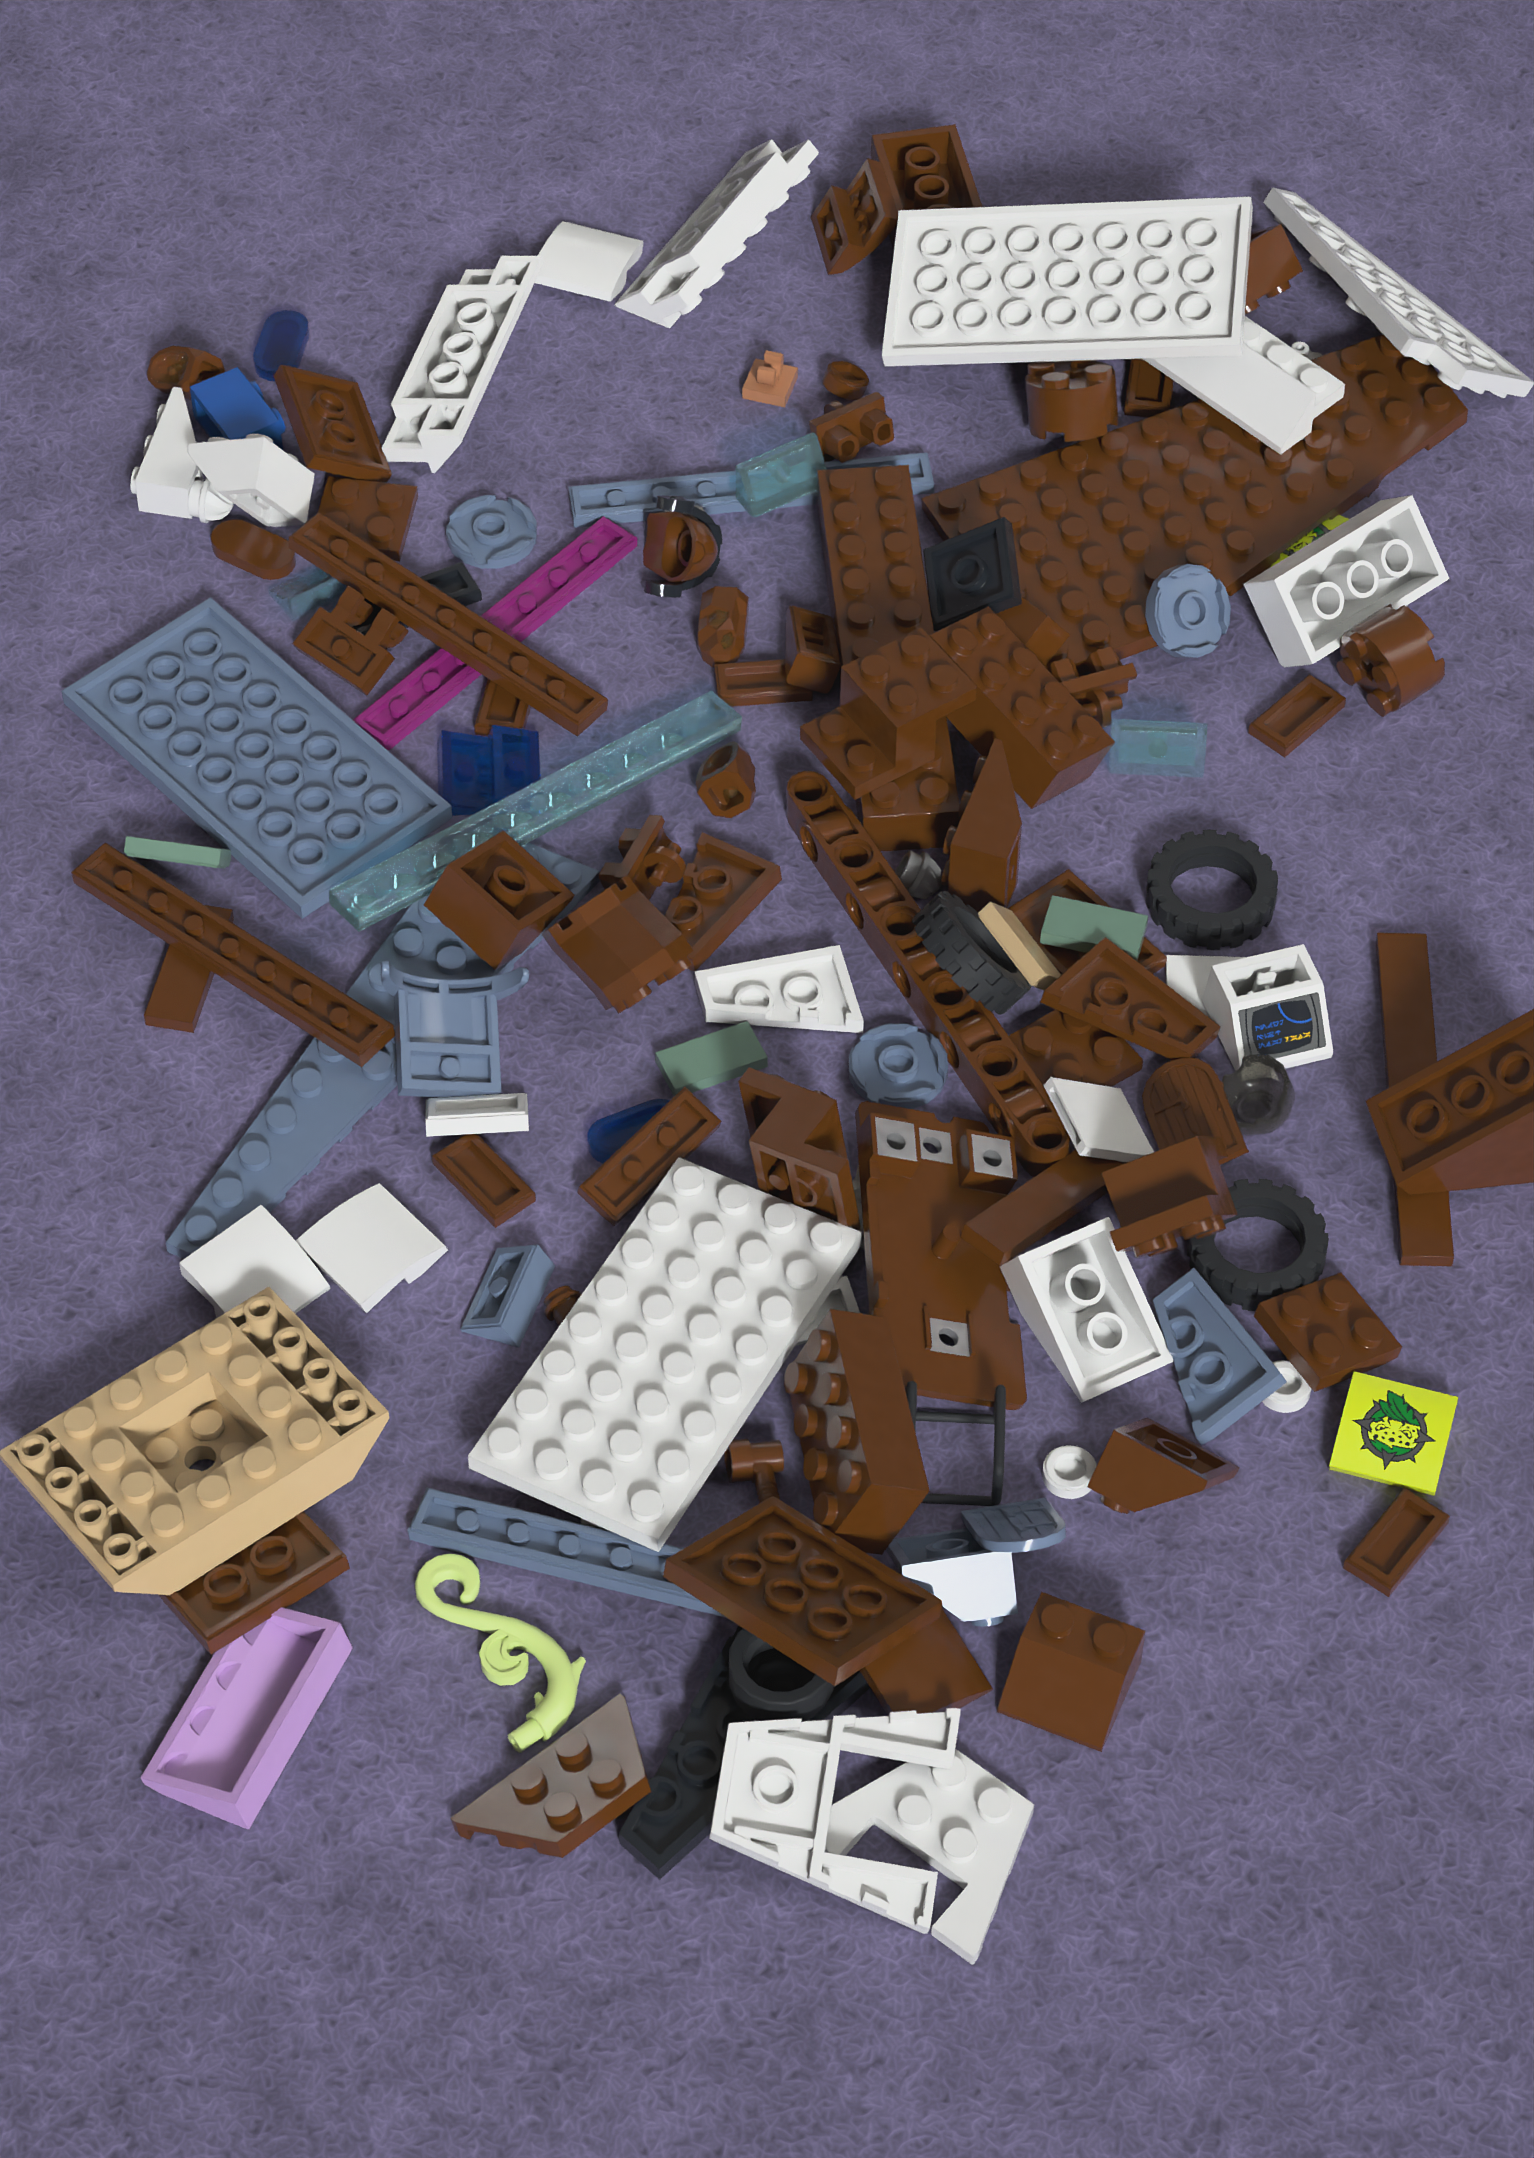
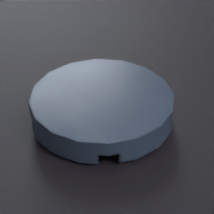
[446,495,537,568]
[1145,564,1231,658]
[848,1023,948,1109]

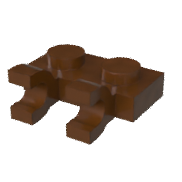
[292,586,409,696]

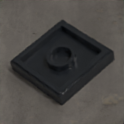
[923,517,1022,632]

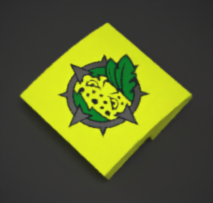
[1329,1371,1458,1496]

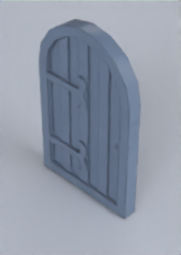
[961,1498,1066,1553]

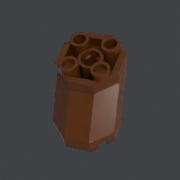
[541,875,694,1014]

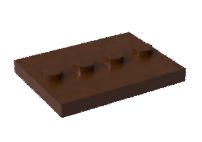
[663,1496,943,1686]

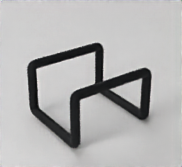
[906,1381,1006,1506]

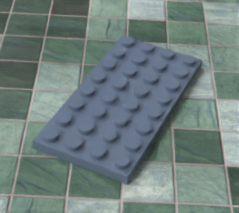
[62,597,452,919]

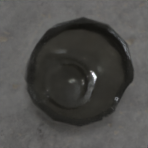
[1222,1054,1295,1136]

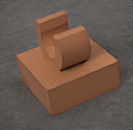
[742,350,798,407]

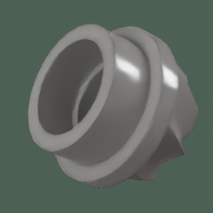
[895,850,942,899]

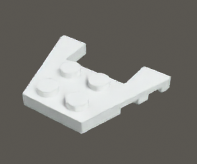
[825,1749,1034,1965]

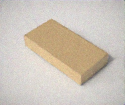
[978,902,1061,990]

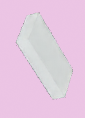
[425,1093,529,1136]

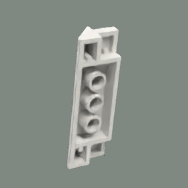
[615,139,819,328]
[382,256,544,473]
[1142,316,1345,455]

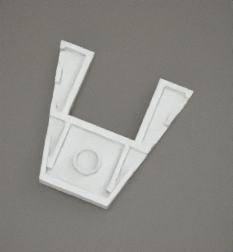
[709,1708,961,1934]

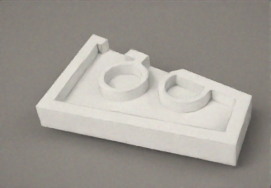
[695,945,864,1033]

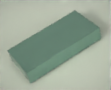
[124,836,231,869]
[1040,895,1148,961]
[655,1021,768,1097]

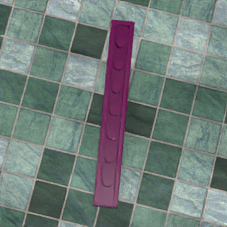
[353,516,637,751]

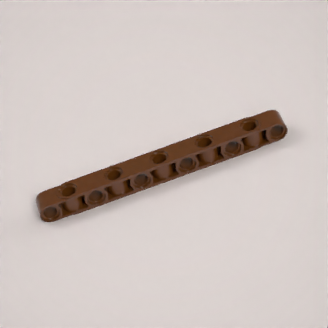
[786,771,1070,1177]

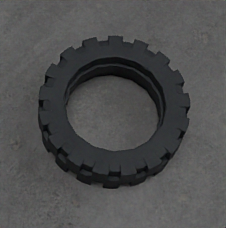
[1146,829,1278,950]
[912,891,1032,1015]
[1187,1179,1329,1311]

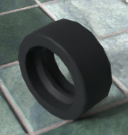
[729,1628,834,1722]

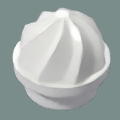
[188,478,234,523]

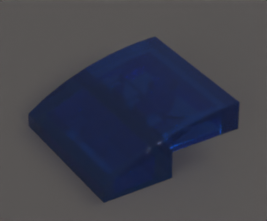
[437,725,542,816]

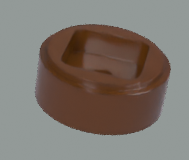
[822,361,869,400]

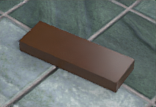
[144,905,234,1033]
[577,1087,722,1226]

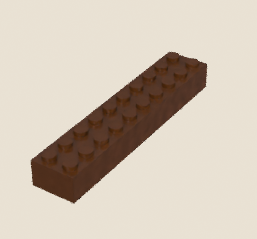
[817,465,960,852]

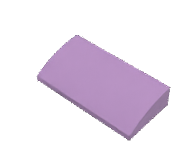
[141,1607,353,1829]

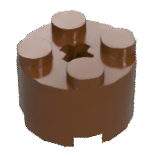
[1025,360,1119,442]
[1336,604,1445,717]

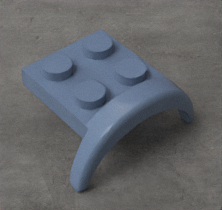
[381,960,529,1098]

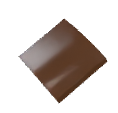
[811,158,898,275]
[860,1608,993,1716]

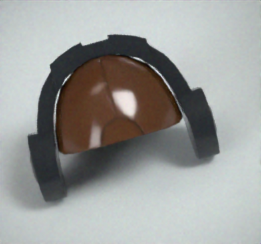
[643,495,723,598]

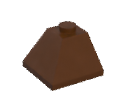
[1087,1417,1240,1514]

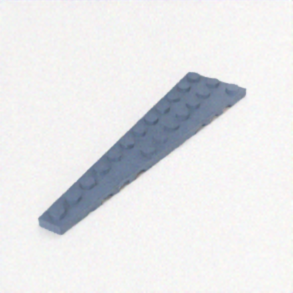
[166,820,600,1259]

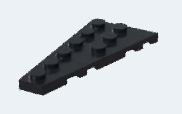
[619,1626,870,1880]

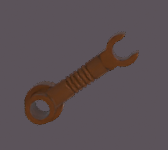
[724,1438,784,1504]

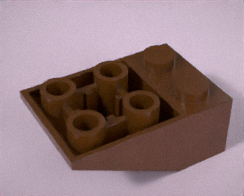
[941,738,1022,913]

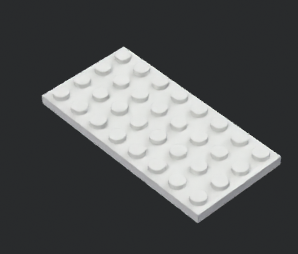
[882,197,1253,366]
[468,1157,862,1552]

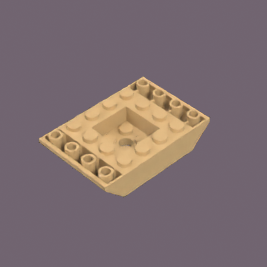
[0,1287,390,1595]

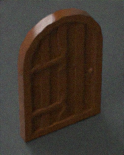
[1142,1057,1249,1165]

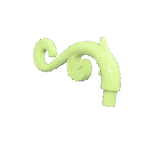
[415,1553,586,1753]

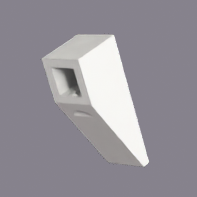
[131,387,203,519]

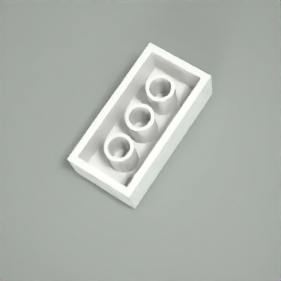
[1244,495,1449,667]

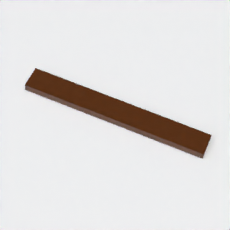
[289,512,608,737]
[71,843,395,1067]
[1376,933,1454,1266]

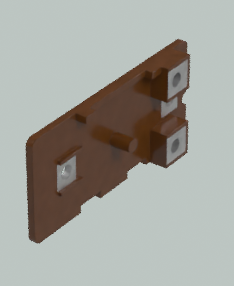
[855,1101,1027,1410]

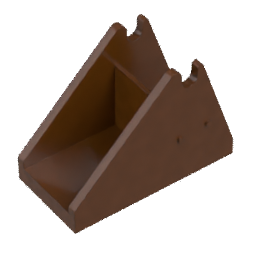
[1366,1009,1534,1195]

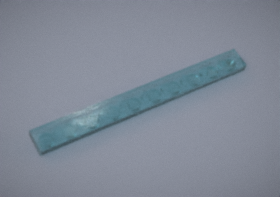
[329,691,742,932]

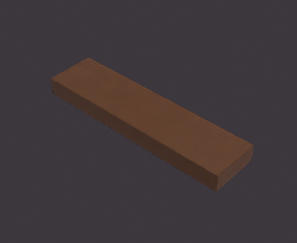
[961,1149,1122,1266]

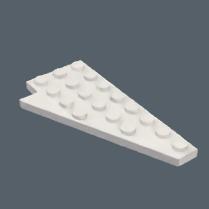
[1264,187,1534,398]

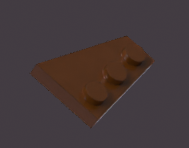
[664,832,782,972]
[1040,937,1221,1060]

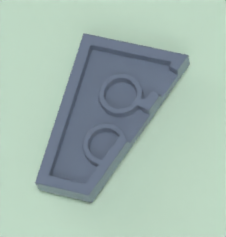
[1152,1268,1287,1445]

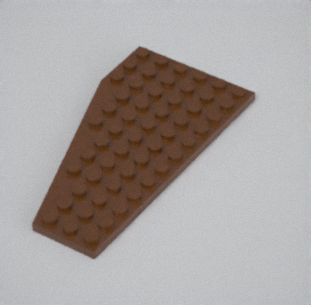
[921,334,1468,675]

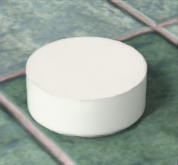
[1262,1360,1311,1413]
[1042,1445,1097,1499]

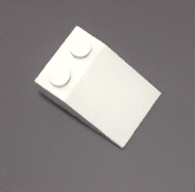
[1000,1217,1174,1403]

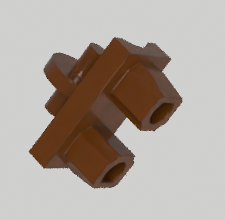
[809,391,894,463]
[1048,646,1138,728]
[599,815,686,900]

